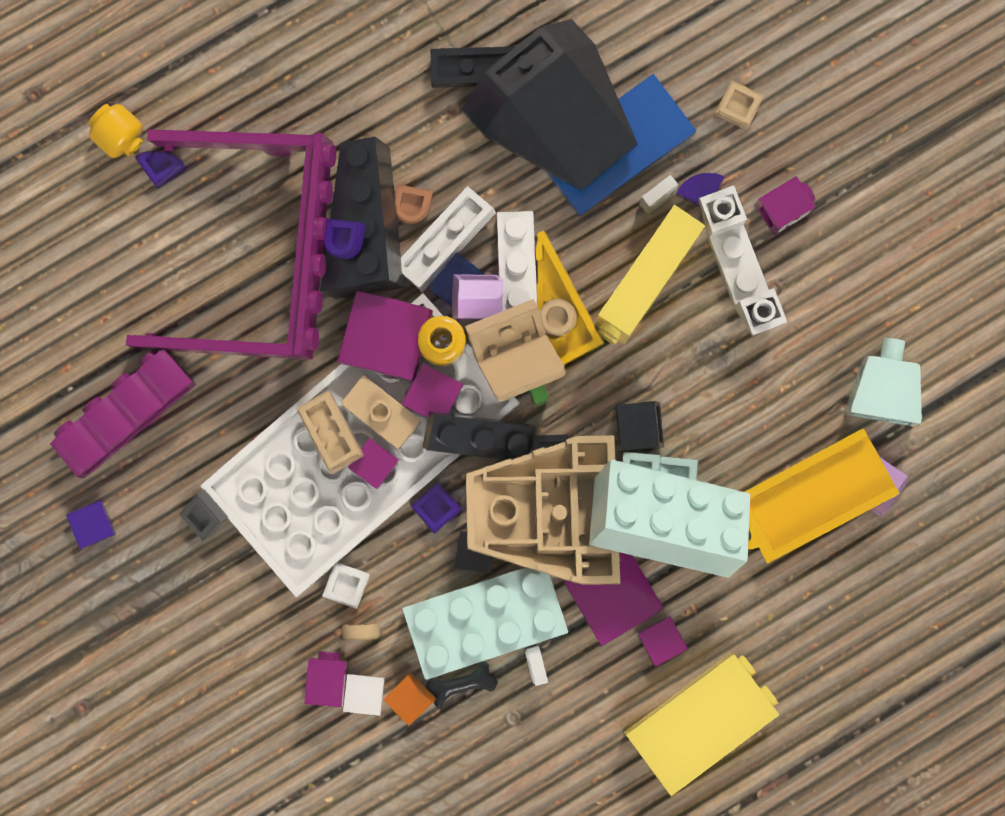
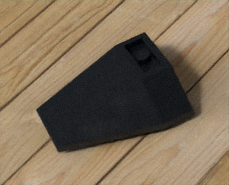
[461,19,638,191]

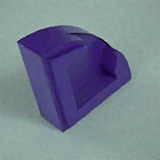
[134,151,187,188]
[676,173,725,207]

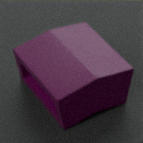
[402,363,464,419]

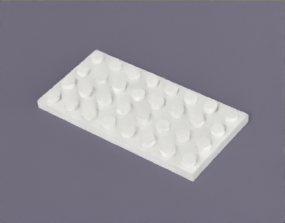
[201,294,520,598]

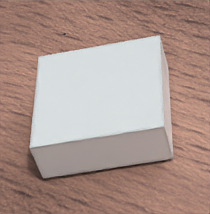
[639,175,678,214]
[322,563,370,609]
[524,645,548,686]
[343,674,385,716]

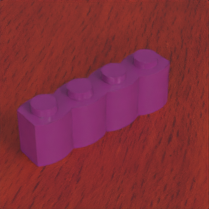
[50,349,196,479]

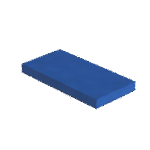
[545,73,697,217]

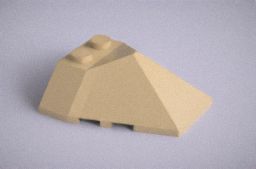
[466,435,620,585]

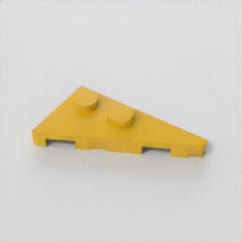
[536,230,605,365]

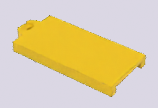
[745,428,900,564]

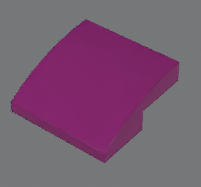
[338,291,433,381]
[564,552,664,647]

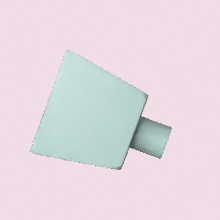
[845,338,922,427]

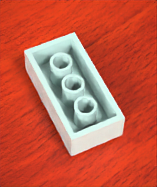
[589,459,750,578]
[402,568,568,680]

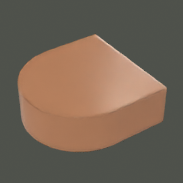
[395,184,433,225]

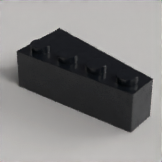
[320,136,404,299]

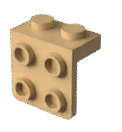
[465,299,566,401]

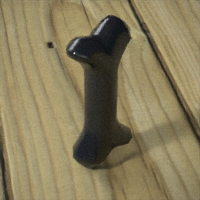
[425,661,498,709]

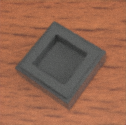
[179,489,228,541]

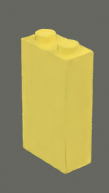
[595,205,705,345]
[624,653,779,796]

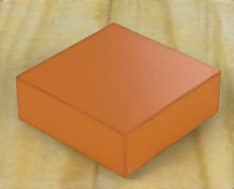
[383,672,436,726]

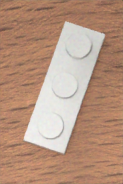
[401,186,496,292]
[497,211,537,311]

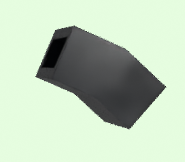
[616,401,665,452]

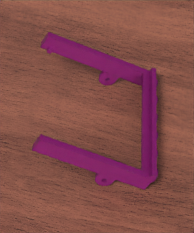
[126,129,336,360]

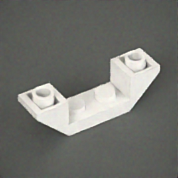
[699,186,787,336]

